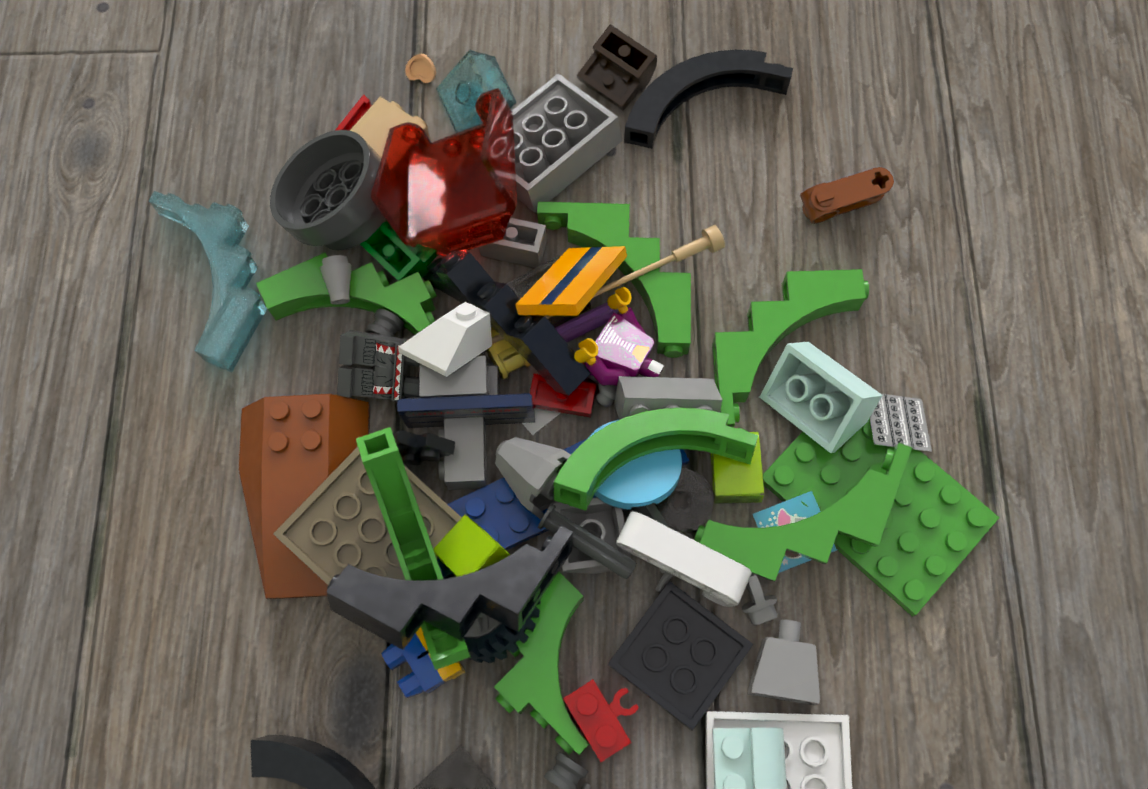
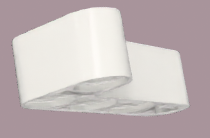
[616,511,752,607]

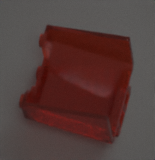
[371,88,517,257]

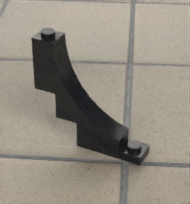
[326,526,573,650]

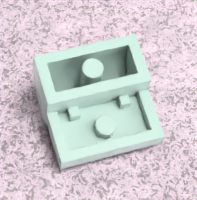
[712,728,787,789]

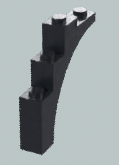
[423,251,591,396]

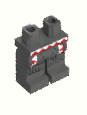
[337,330,420,401]

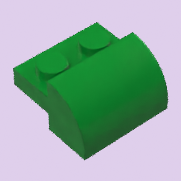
[360,202,449,281]

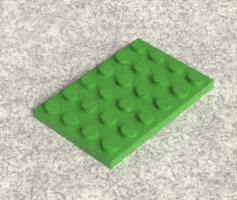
[763,418,1000,617]

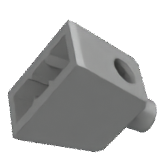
[747,620,820,705]

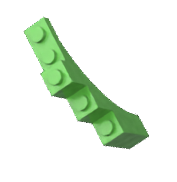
[256,252,437,335]
[356,427,470,670]

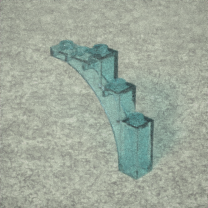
[148,191,267,372]

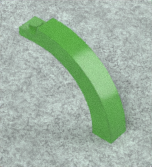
[554,408,759,511]

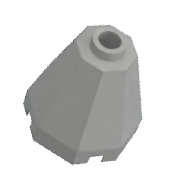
[495,437,570,519]

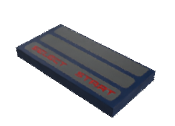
[397,393,535,428]

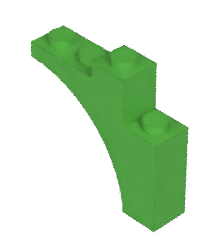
[494,572,589,755]

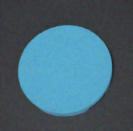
[588,420,682,510]

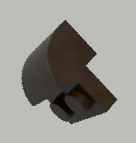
[576,24,657,111]

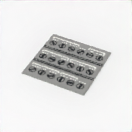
[870,393,932,452]

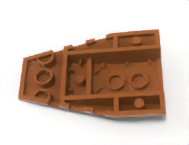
[239,394,370,599]

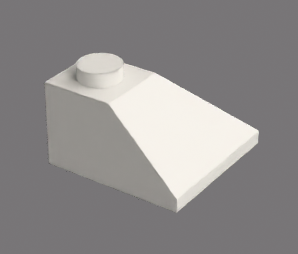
[398,302,492,377]

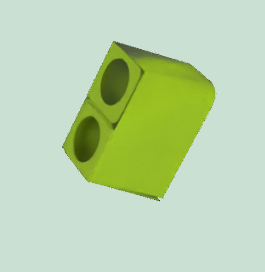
[710,432,764,504]
[433,514,511,577]

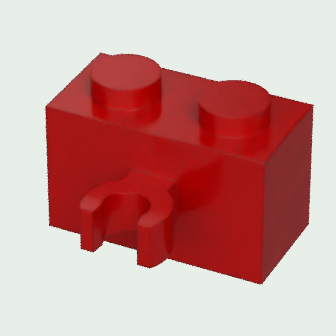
[563,679,639,763]

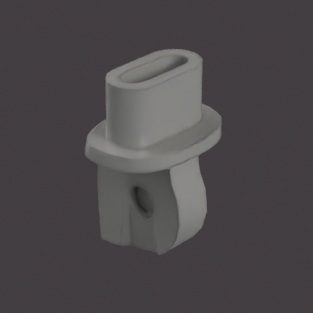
[741,574,778,625]

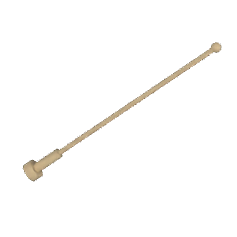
[492,225,725,344]

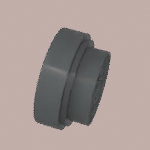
[270,130,391,250]

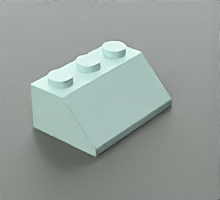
[759,342,883,453]

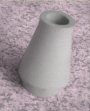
[320,255,352,304]

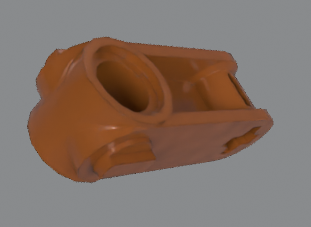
[800,167,894,224]

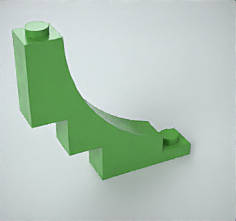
[537,202,691,358]
[712,269,869,427]
[694,443,912,582]

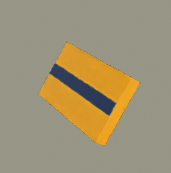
[515,246,627,316]

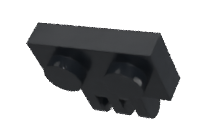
[393,430,455,465]

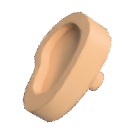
[405,54,436,83]

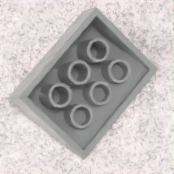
[470,74,622,213]

